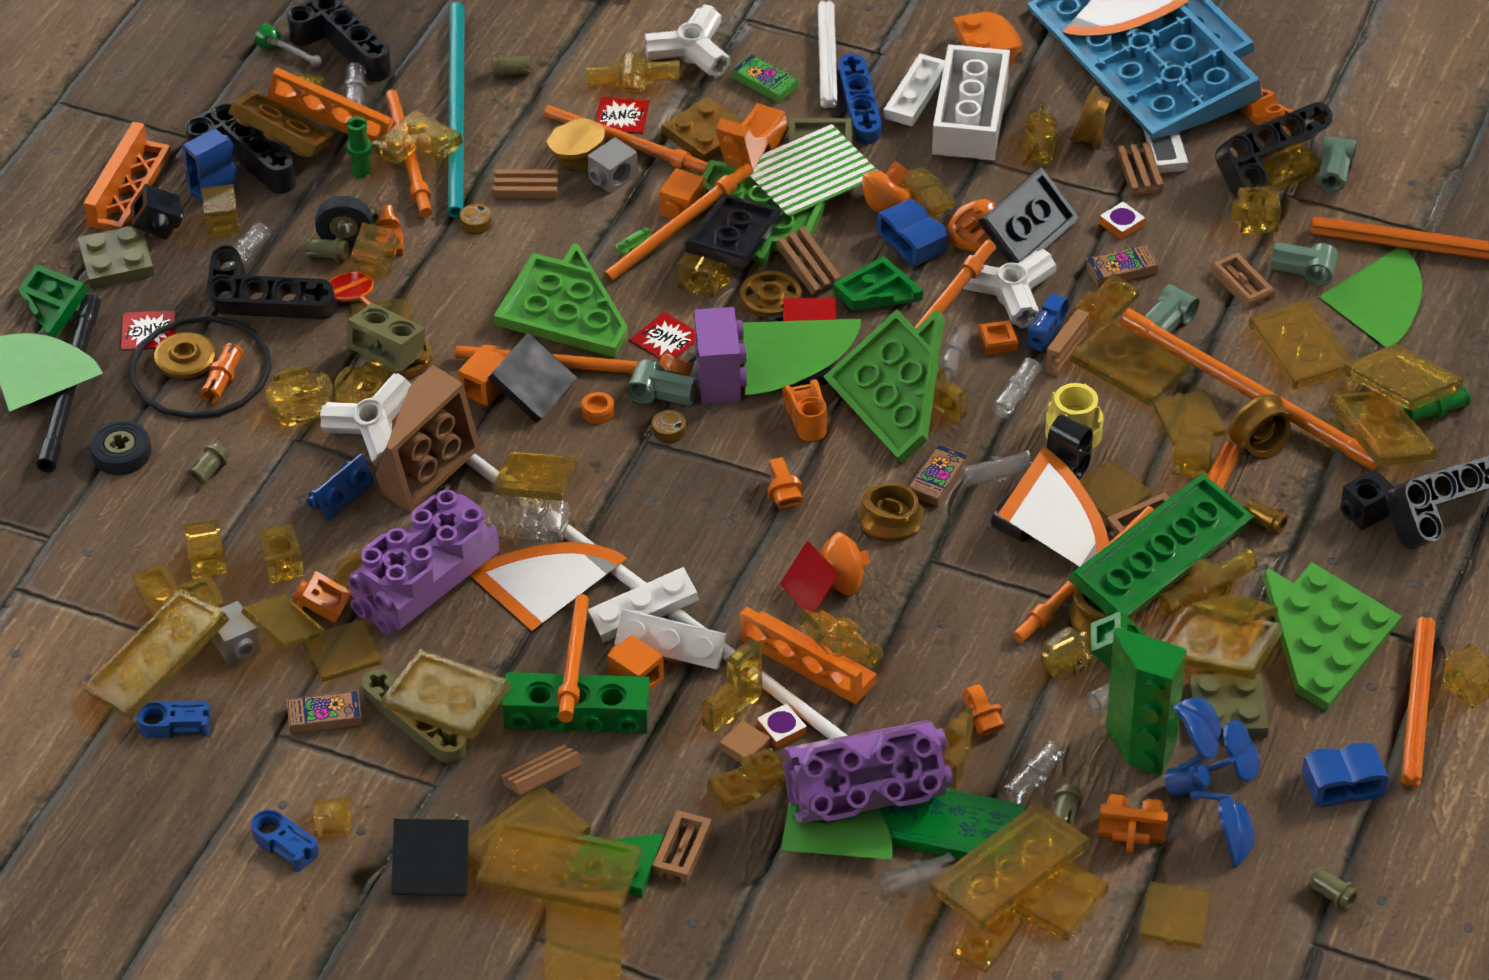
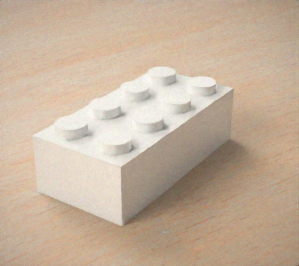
[932,45,1010,160]

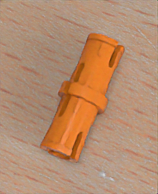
[199,343,244,404]

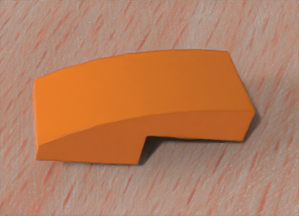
[1239,86,1293,130]

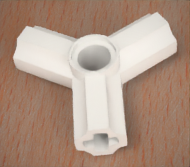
[644,4,730,78]
[963,249,1056,329]
[320,373,412,468]

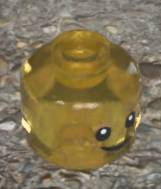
[1040,627,1093,680]

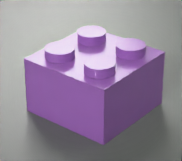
[694,307,747,404]

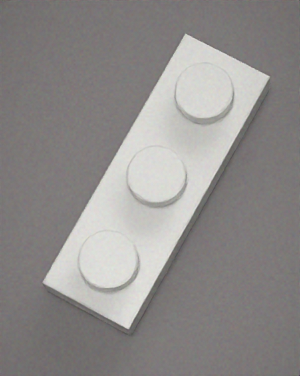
[884,53,945,127]
[587,567,699,643]
[614,609,727,669]

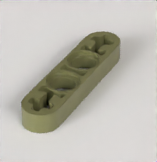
[362,669,467,764]

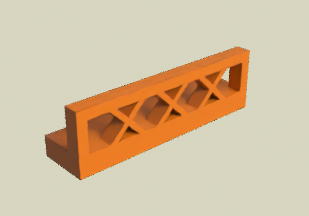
[267,67,394,149]
[83,122,171,231]
[740,607,877,705]

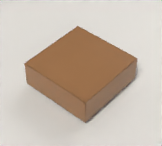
[719,720,771,767]

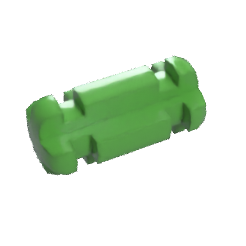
[615,228,652,258]

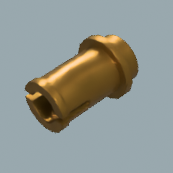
[1243,498,1288,534]

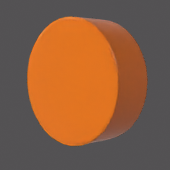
[659,353,693,376]
[581,392,615,424]

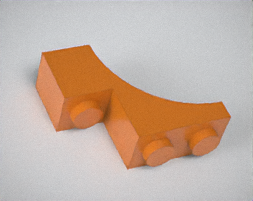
[716,103,789,171]

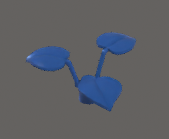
[1165,697,1260,867]

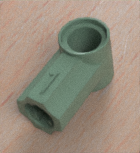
[1317,135,1357,194]
[1270,242,1339,286]
[1145,284,1200,344]
[626,360,698,406]

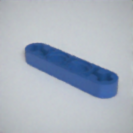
[838,54,881,144]

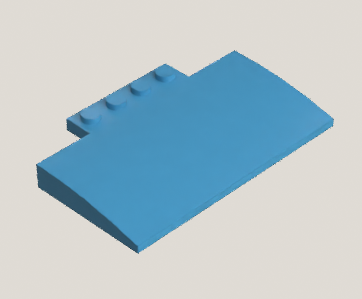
[1027,0,1262,140]

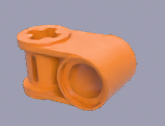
[782,379,827,442]

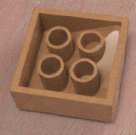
[375,365,481,513]

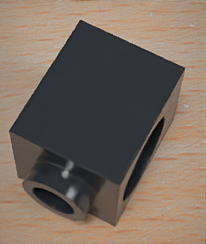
[130,184,183,239]
[1340,469,1394,530]

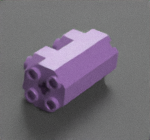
[348,490,500,635]
[783,720,953,824]

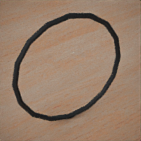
[129,315,272,419]

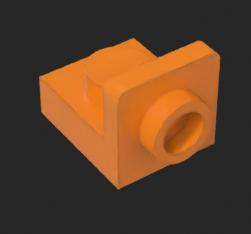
[292,571,351,623]

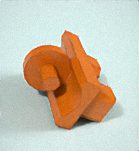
[1098,794,1168,854]

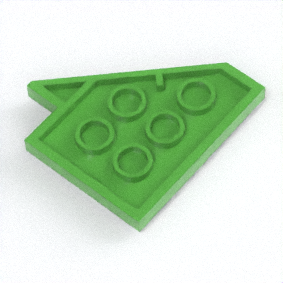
[703,160,829,268]
[494,243,628,358]
[824,309,945,464]
[1263,562,1402,712]

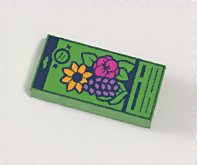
[732,54,799,103]

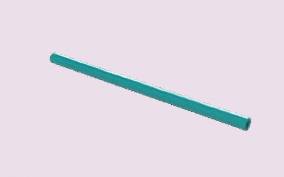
[448,2,465,218]

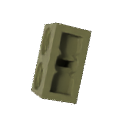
[347,303,425,372]

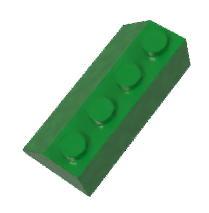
[1106,627,1187,775]

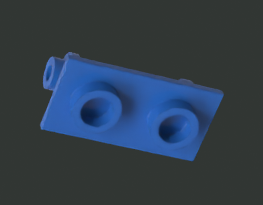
[306,453,375,521]

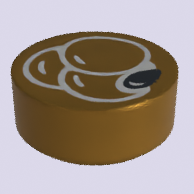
[460,204,492,234]
[652,410,686,442]

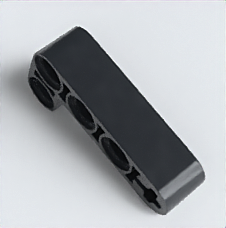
[287,0,391,81]
[1215,102,1333,200]
[185,103,296,194]
[207,245,338,319]
[991,414,1093,542]
[1386,456,1489,549]

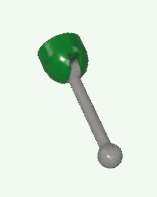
[254,23,322,68]

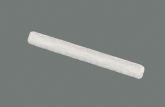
[818,1,837,109]

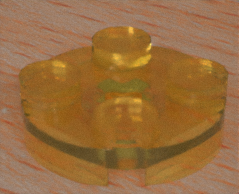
[334,361,397,421]
[266,366,334,426]

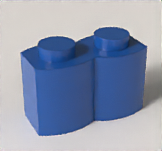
[182,129,237,203]
[877,198,948,266]
[1301,743,1389,807]

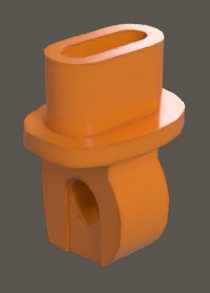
[376,205,404,255]
[768,457,803,509]
[961,684,1005,737]

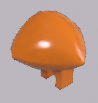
[862,161,911,213]
[946,199,996,252]
[820,531,870,597]

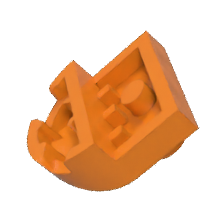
[953,12,1022,66]

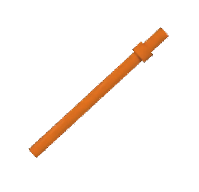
[385,89,432,218]
[544,105,709,174]
[604,163,753,282]
[914,240,996,328]
[455,345,639,374]
[1013,506,1154,643]
[557,594,589,722]

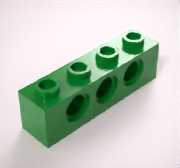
[502,672,651,734]

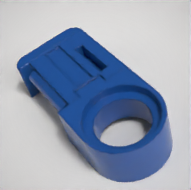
[1027,293,1069,352]
[136,701,211,738]
[251,809,319,872]

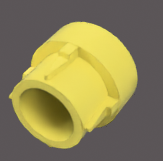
[1045,383,1104,449]

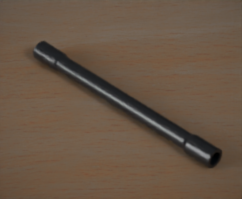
[36,294,101,473]

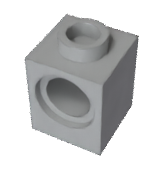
[588,137,638,193]
[206,601,260,665]

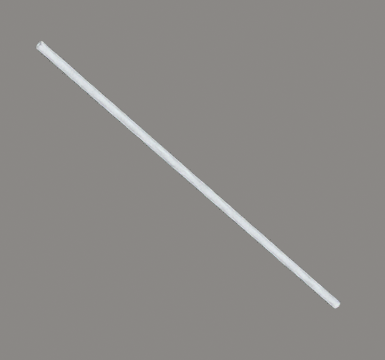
[465,454,848,739]

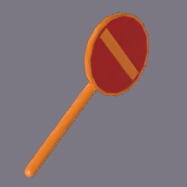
[329,272,374,307]

